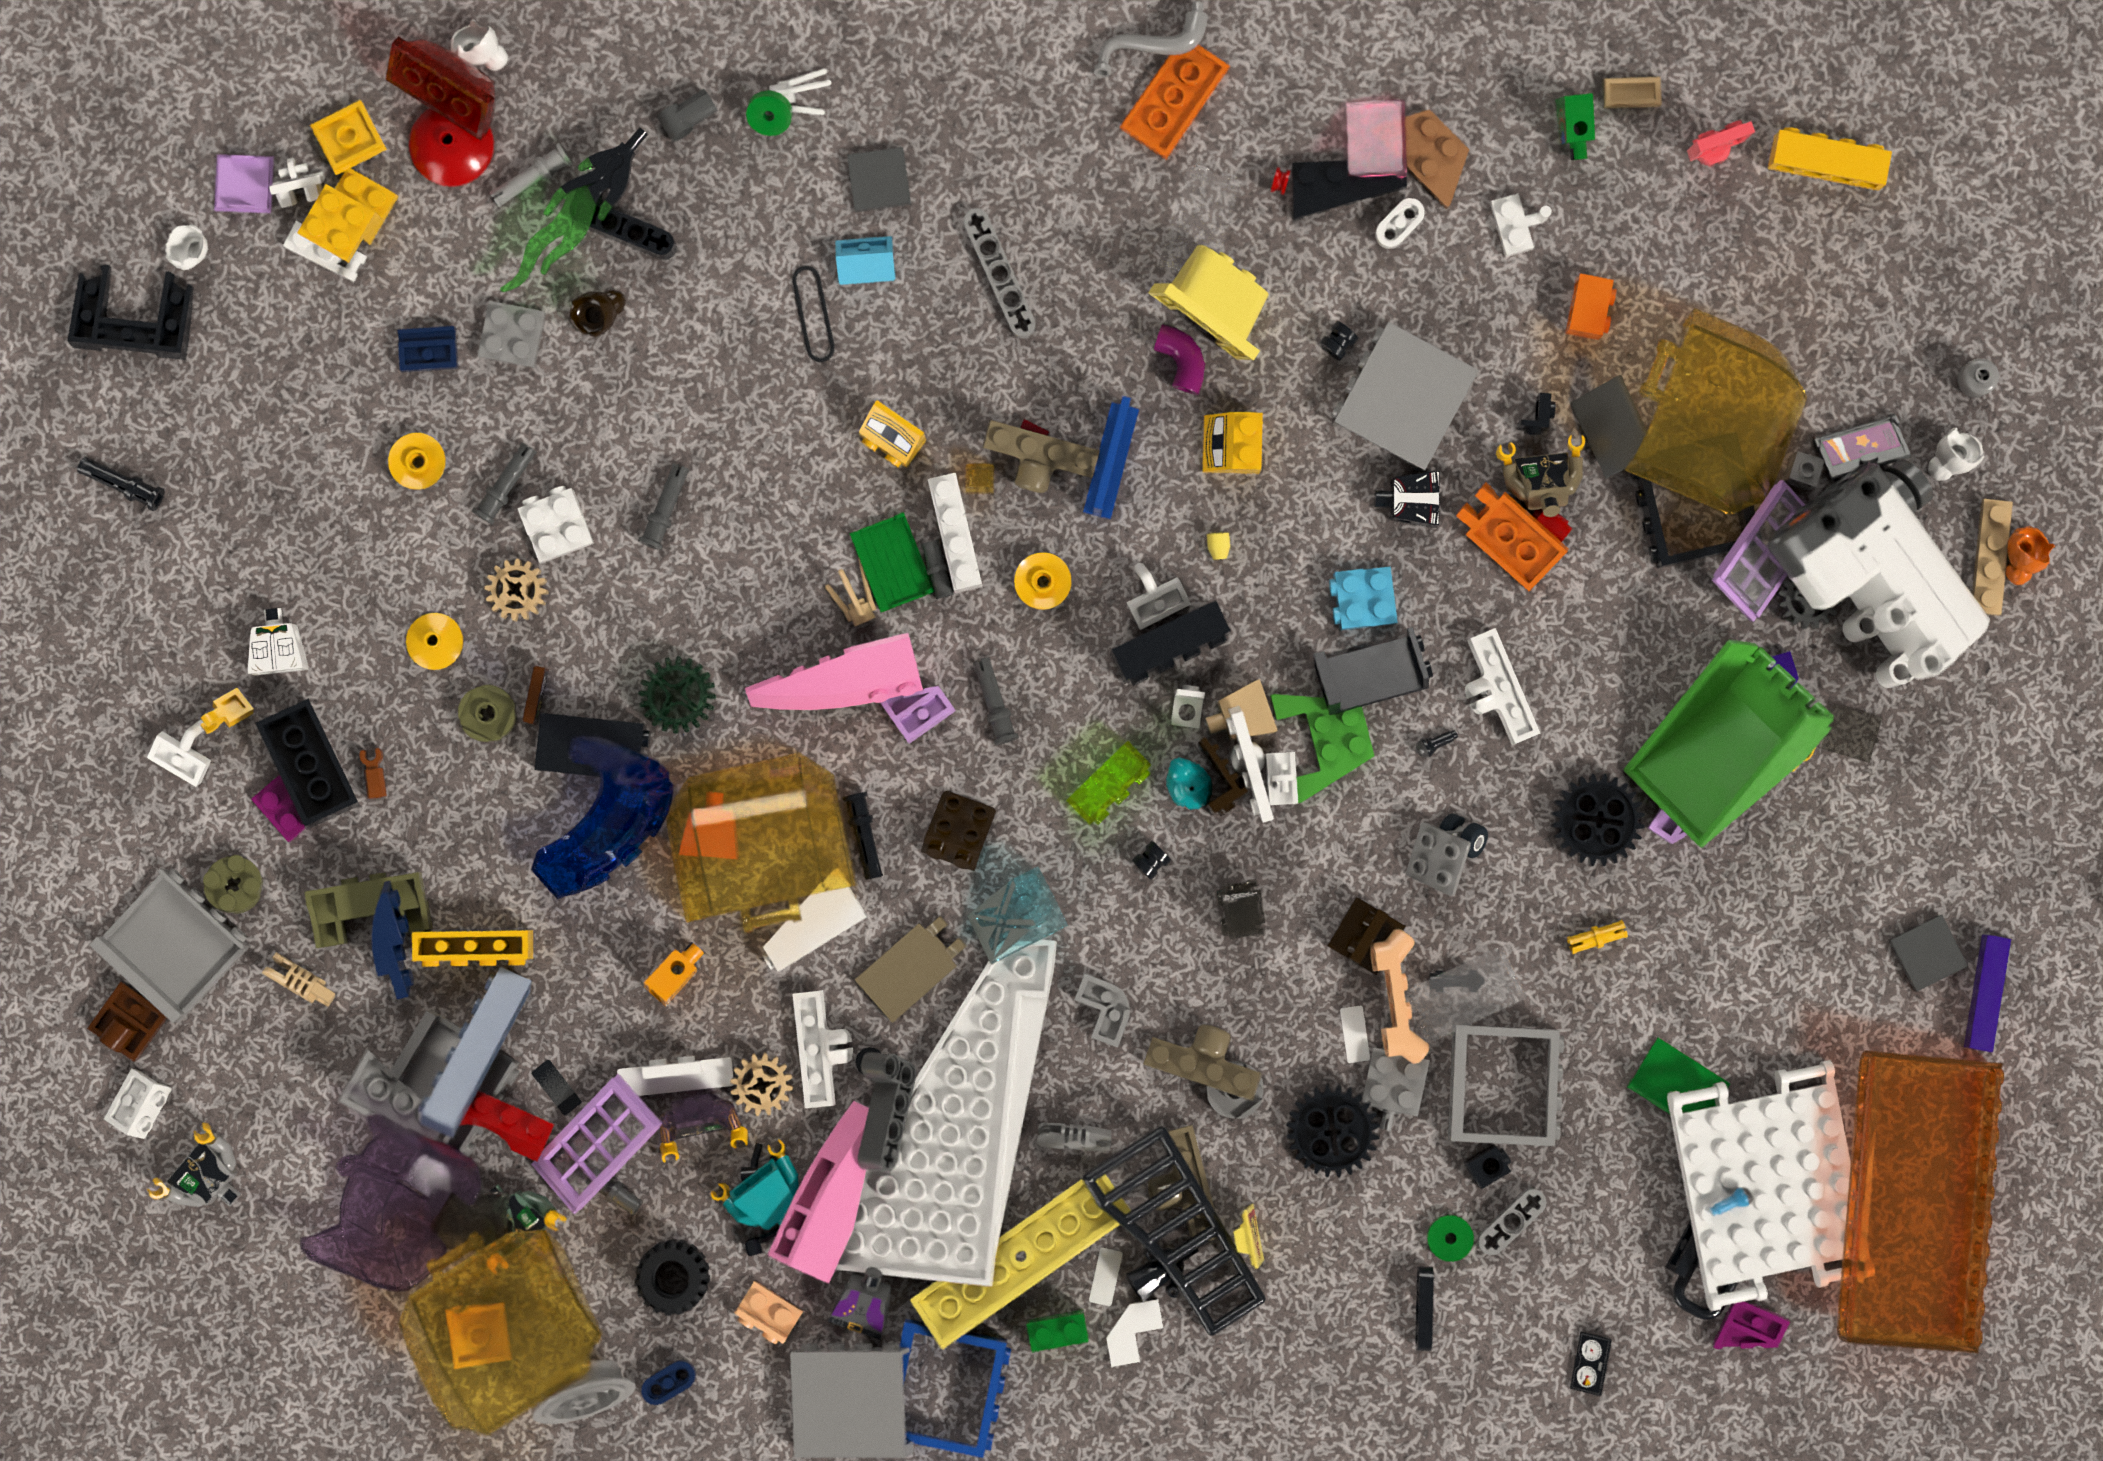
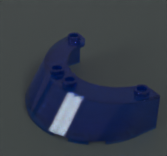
[531,736,674,899]

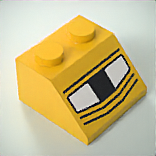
[859,400,926,468]
[1203,412,1263,474]

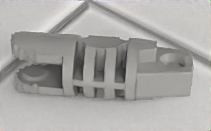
[1037,1122,1112,1151]

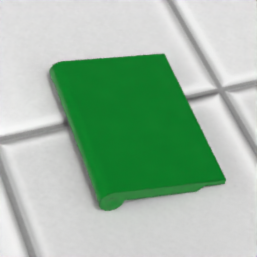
[850,513,935,613]
[1627,1037,1730,1114]

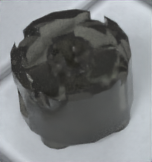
[1216,879,1266,940]

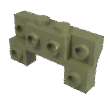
[304,872,433,948]

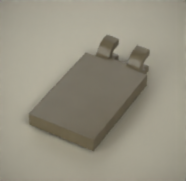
[855,916,967,1023]

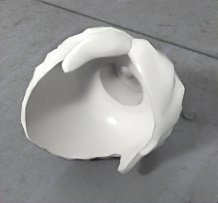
[450,20,508,71]
[1928,428,1984,481]

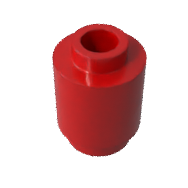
[1532,509,1572,542]

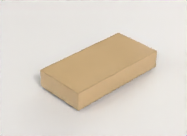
[1602,77,1662,109]

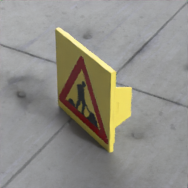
[1234,1204,1264,1269]

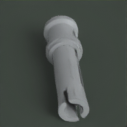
[490,143,573,207]

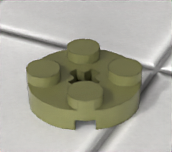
[458,685,517,742]
[203,855,263,914]

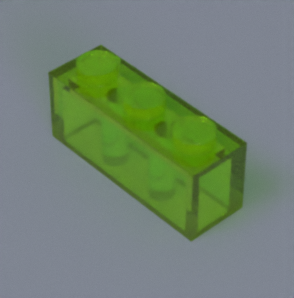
[1066,740,1151,826]

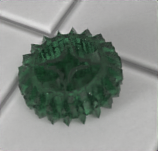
[638,656,717,734]

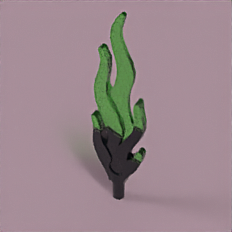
[500,127,648,292]

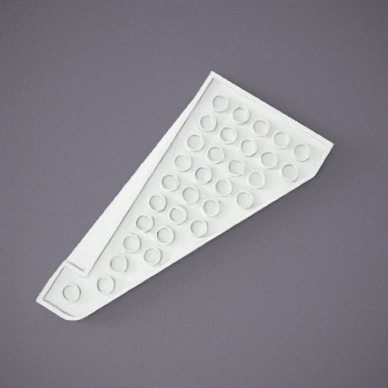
[835,938,1057,1286]

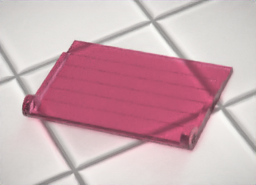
[1346,99,1407,178]

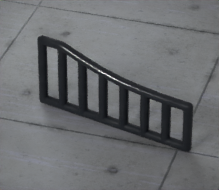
[1082,1126,1266,1336]

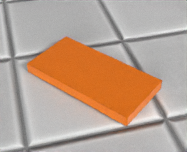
[1120,44,1230,160]

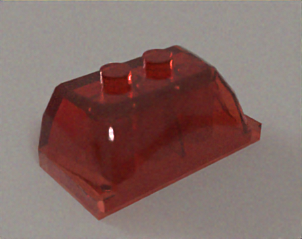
[385,36,495,140]

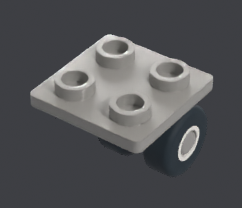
[1406,813,1488,896]

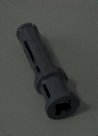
[77,456,165,512]
[842,791,883,880]

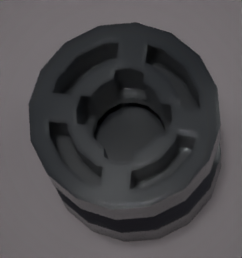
[1319,321,1359,361]
[1132,841,1172,880]

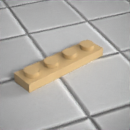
[1972,499,2013,616]

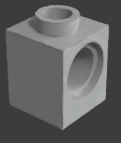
[1783,451,1825,491]

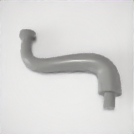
[1094,1,1208,77]

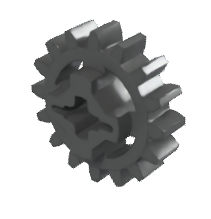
[1776,576,1841,630]

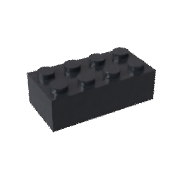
[1110,600,1231,686]
[255,698,360,830]

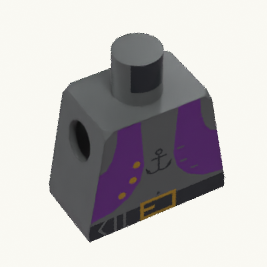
[828,1267,891,1340]

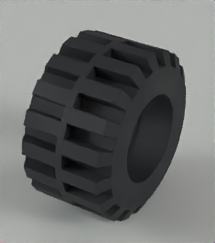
[634,1239,710,1316]

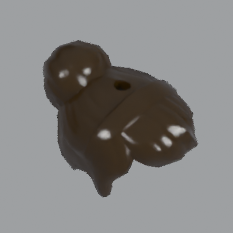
[569,289,626,338]

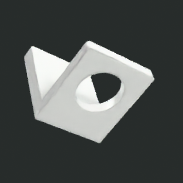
[1171,685,1205,728]

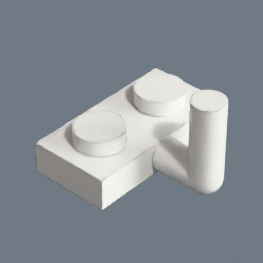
[1490,194,1552,257]
[1126,563,1191,630]
[147,719,211,787]

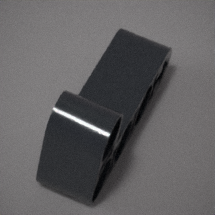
[570,172,677,260]

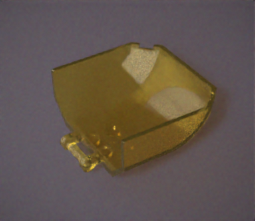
[1625,308,1807,515]
[666,752,858,933]
[398,1230,602,1436]

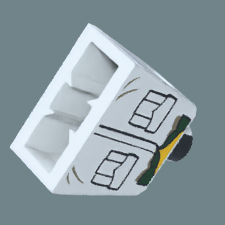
[248,608,309,675]

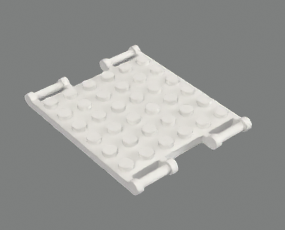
[1667,1060,1874,1311]

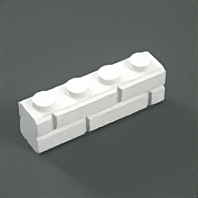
[928,473,982,593]

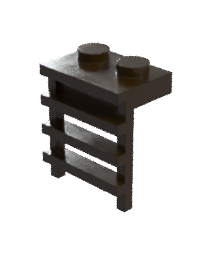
[1198,737,1249,817]

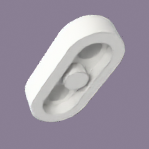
[1375,198,1424,249]

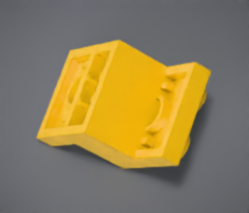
[297,168,399,263]

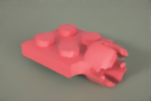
[1687,120,1755,167]

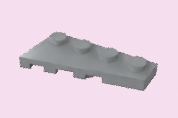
[338,1050,451,1156]

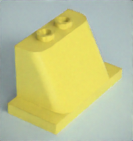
[1148,245,1269,360]

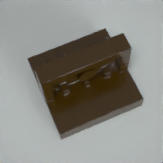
[1327,897,1406,975]

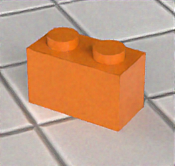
[1565,273,1616,340]

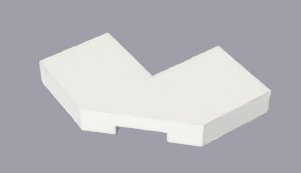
[1106,1298,1163,1367]

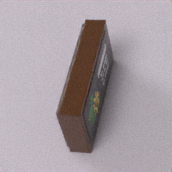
[522,666,549,725]

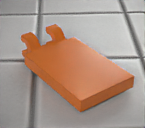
[1456,482,1569,591]

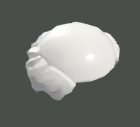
[165,225,208,270]

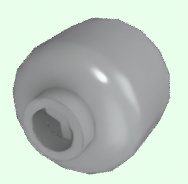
[1958,358,1999,398]

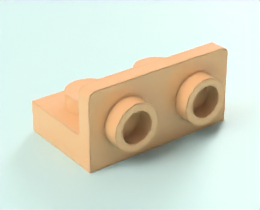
[735,1281,804,1344]

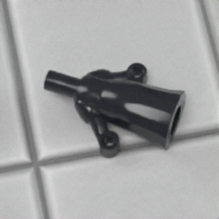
[1125,1248,1199,1303]

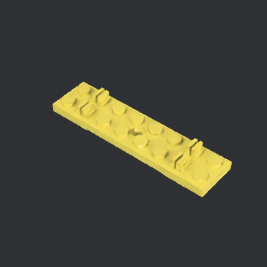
[910,1175,1131,1349]

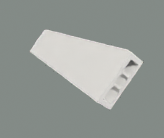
[762,868,868,972]

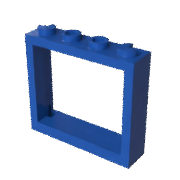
[900,1319,1011,1458]

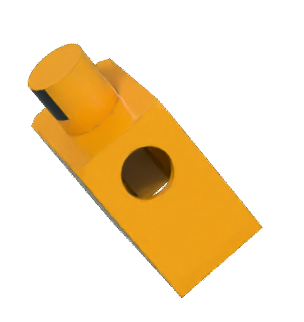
[644,942,704,1007]

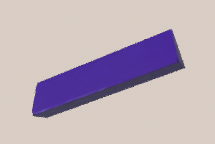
[1964,934,2011,1052]

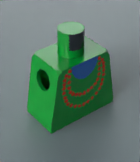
[1555,93,1595,161]

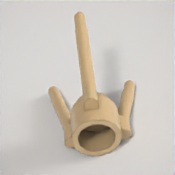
[825,557,877,627]

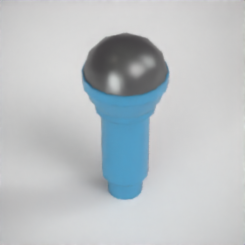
[1710,1187,1753,1216]

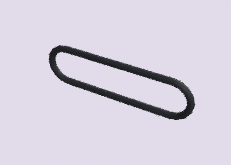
[792,266,835,362]

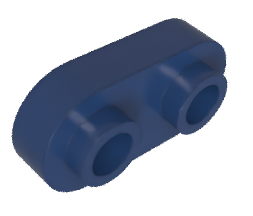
[641,1360,696,1405]

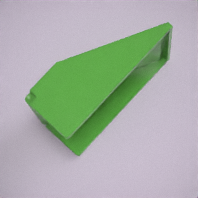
[1623,640,1834,847]

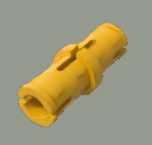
[1567,920,1628,954]

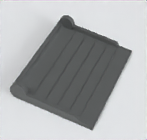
[1570,375,1657,478]

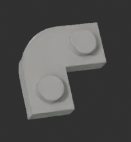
[1074,973,1130,1048]

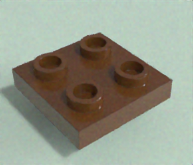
[87,981,167,1062]

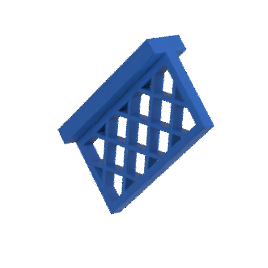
[1083,396,1139,520]

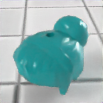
[1166,757,1213,810]

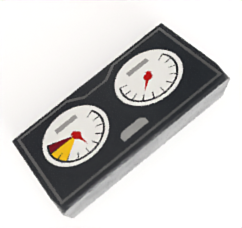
[1570,1331,1612,1396]

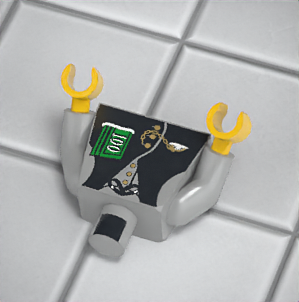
[147,1122,241,1207]

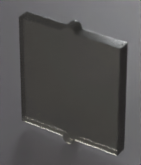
[1820,704,1882,763]

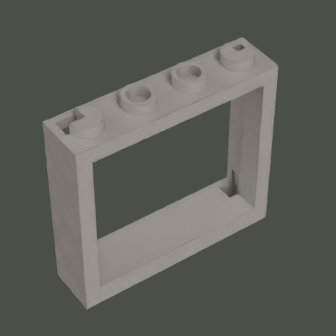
[1448,1024,1564,1146]

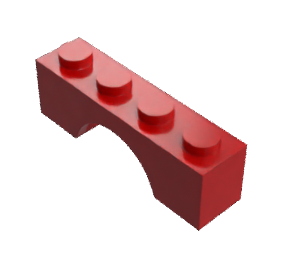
[459,1091,554,1162]

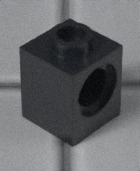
[1463,1145,1511,1189]

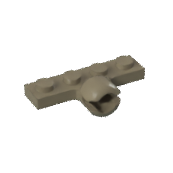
[982,420,1100,493]
[1143,1024,1262,1101]
[1148,1125,1218,1241]

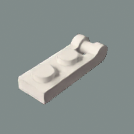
[283,221,367,282]

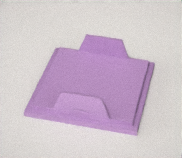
[214,155,274,213]

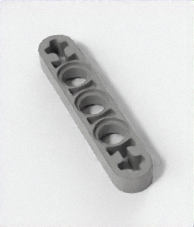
[964,208,1036,339]

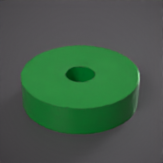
[746,90,793,136]
[1427,1214,1474,1262]

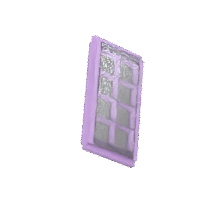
[1712,480,1805,622]
[531,1074,662,1214]

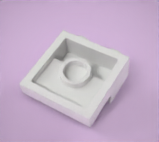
[518,486,594,564]

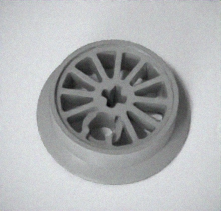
[532,1360,636,1424]

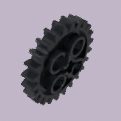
[1550,774,1645,866]
[1286,1083,1380,1178]

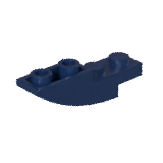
[372,880,414,999]

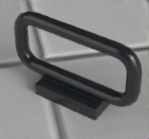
[1665,1220,1738,1320]

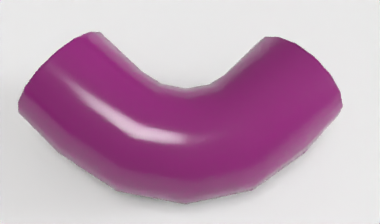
[1154,323,1205,395]

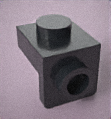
[1517,392,1556,435]

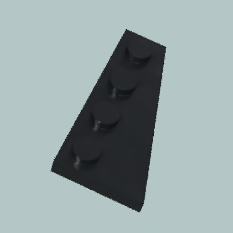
[1292,158,1407,221]

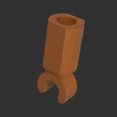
[359,748,387,799]

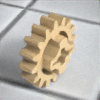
[485,559,549,622]
[730,1052,793,1116]

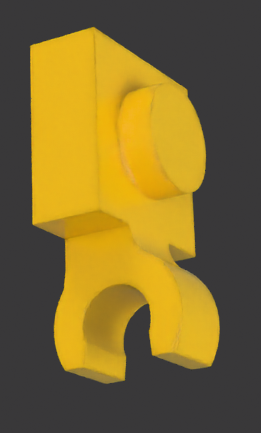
[200,688,254,734]

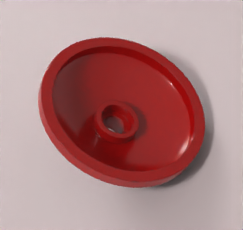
[409,102,494,187]

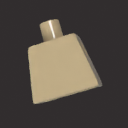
[1205,679,1278,740]

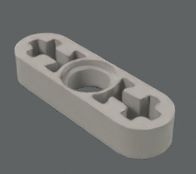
[1477,1188,1546,1255]

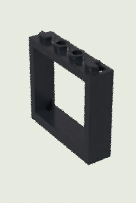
[1630,432,1762,569]

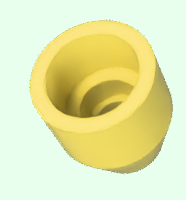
[1206,532,1230,560]

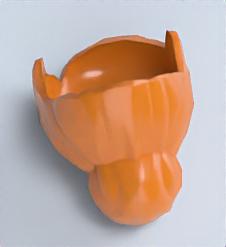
[2006,526,2055,585]

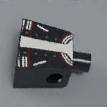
[1374,471,1440,528]

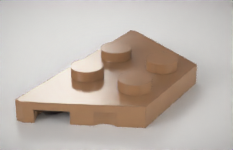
[1370,109,1469,209]

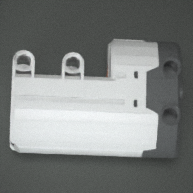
[1768,461,1990,688]

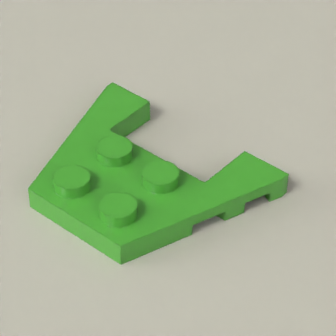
[1270,694,1374,803]

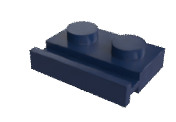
[397,326,459,372]

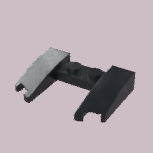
[67,265,194,360]

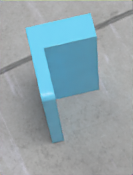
[835,236,895,285]

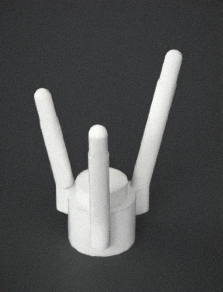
[770,69,831,115]

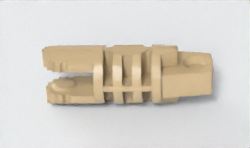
[262,952,335,1007]

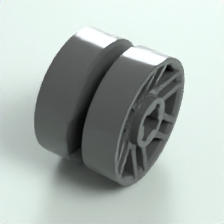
[1884,459,1933,513]

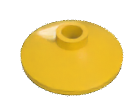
[388,433,446,490]
[1014,552,1071,610]
[406,613,463,670]

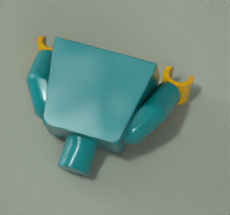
[710,1139,799,1230]

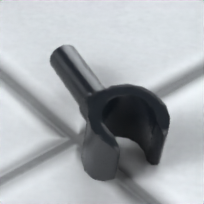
[741,1143,763,1182]
[745,1226,780,1256]

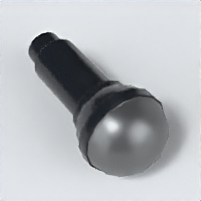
[1416,730,1458,758]

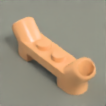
[1370,929,1429,1064]

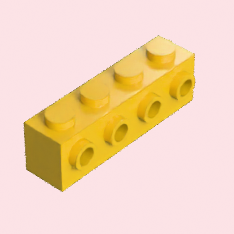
[1768,127,1892,191]
[412,930,533,967]

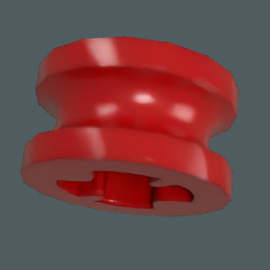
[1270,167,1291,195]

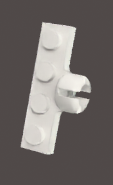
[1465,628,1540,745]
[1226,706,1274,823]
[793,990,853,1109]

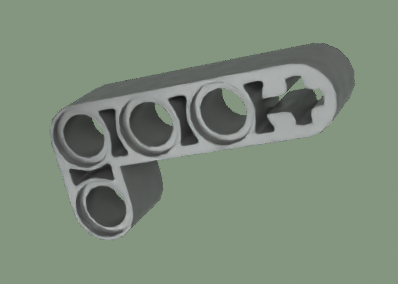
[858,1052,916,1172]

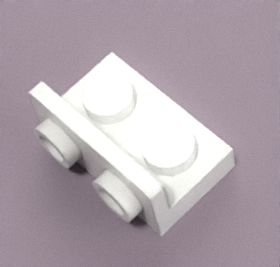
[104,1068,172,1139]

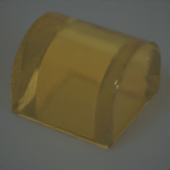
[965,463,994,494]

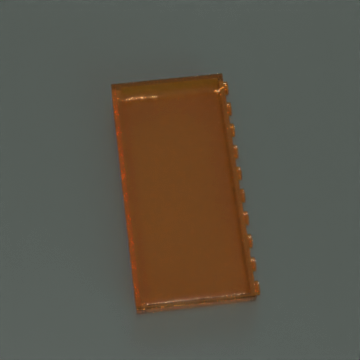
[1837,1050,2004,1353]

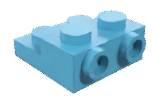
[1329,566,1398,631]

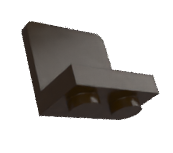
[921,791,996,871]

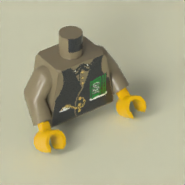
[1496,435,1585,517]

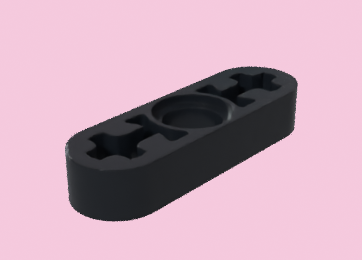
[1415,1266,1434,1351]

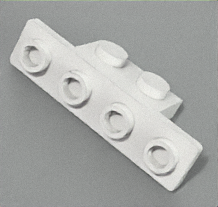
[617,1056,734,1096]

